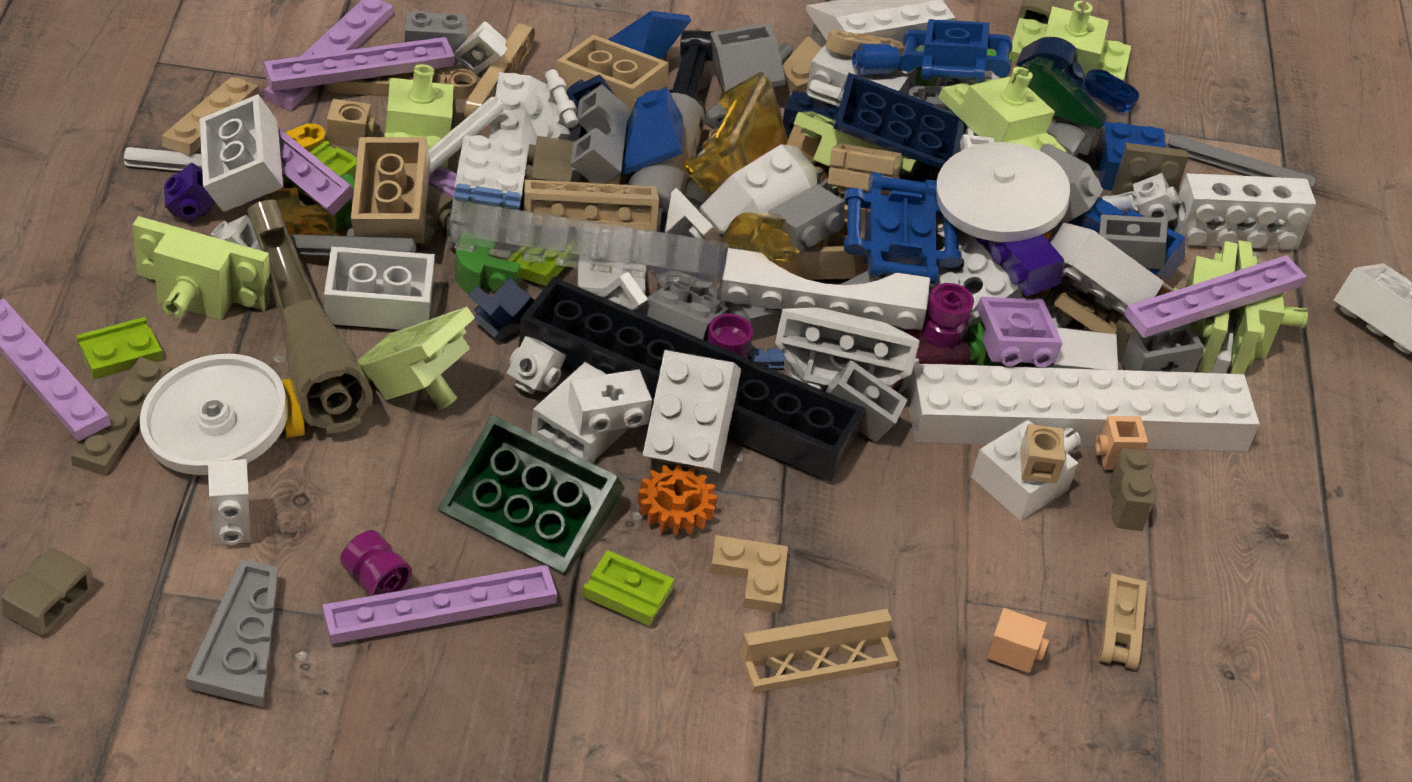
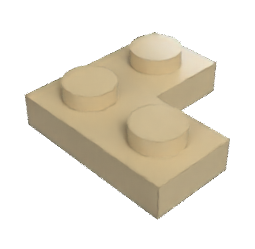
[1054,284,1117,334]
[710,535,788,613]

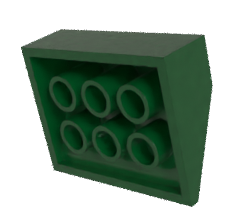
[1021,56,1107,129]
[438,414,625,575]

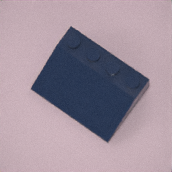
[832,72,965,169]

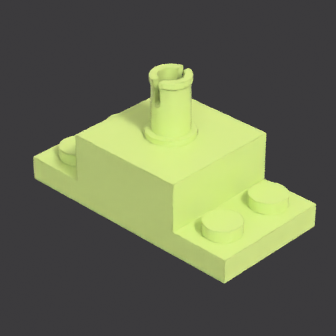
[1009,1,1131,89]
[385,64,454,168]
[938,67,1067,152]
[794,111,925,198]
[132,216,270,320]
[1228,240,1308,374]
[1174,241,1238,373]
[358,306,475,410]

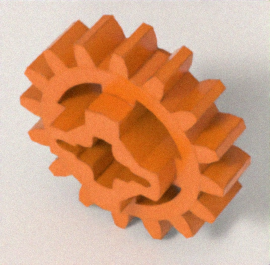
[637,464,717,535]

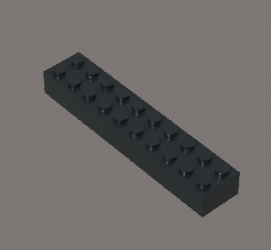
[519,277,866,482]

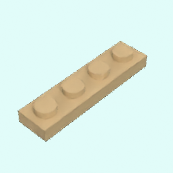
[162,77,259,156]

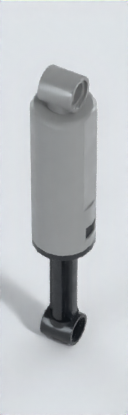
[628,30,714,240]

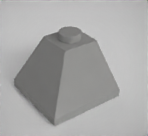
[1039,143,1103,234]

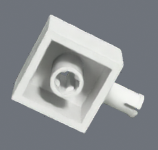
[971,420,1081,521]

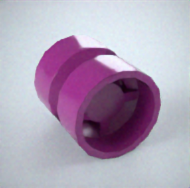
[922,283,974,347]
[707,314,753,359]
[340,530,412,596]

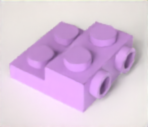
[977,297,1063,367]

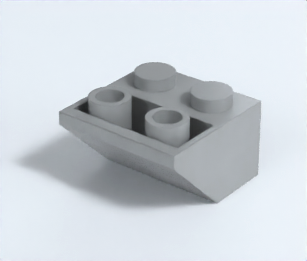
[710,23,786,95]
[641,283,729,341]

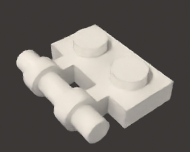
[523,69,579,140]

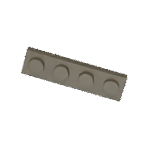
[71,357,173,476]

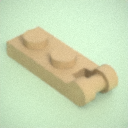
[1098,573,1147,670]

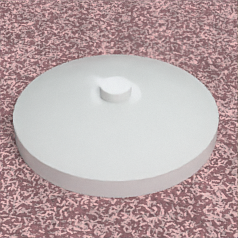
[936,142,1070,242]
[140,354,288,475]

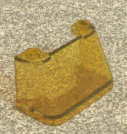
[682,72,788,197]

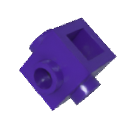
[164,162,216,223]

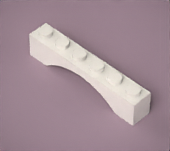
[721,248,930,330]

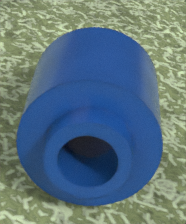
[852,43,900,75]

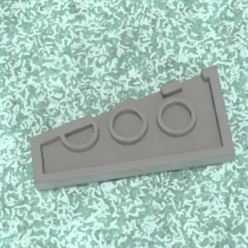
[186,559,278,707]

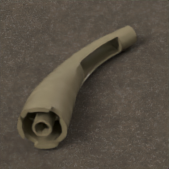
[247,200,373,433]

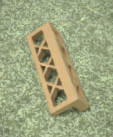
[523,179,659,231]
[739,609,898,693]

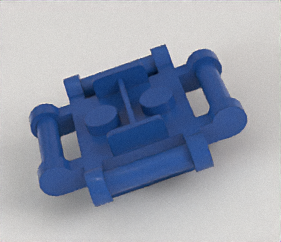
[899,19,1013,83]
[844,172,962,284]

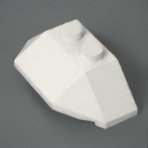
[699,144,817,236]
[775,307,919,386]

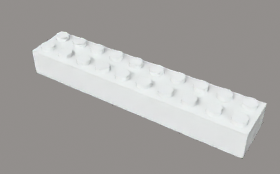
[906,363,1260,452]

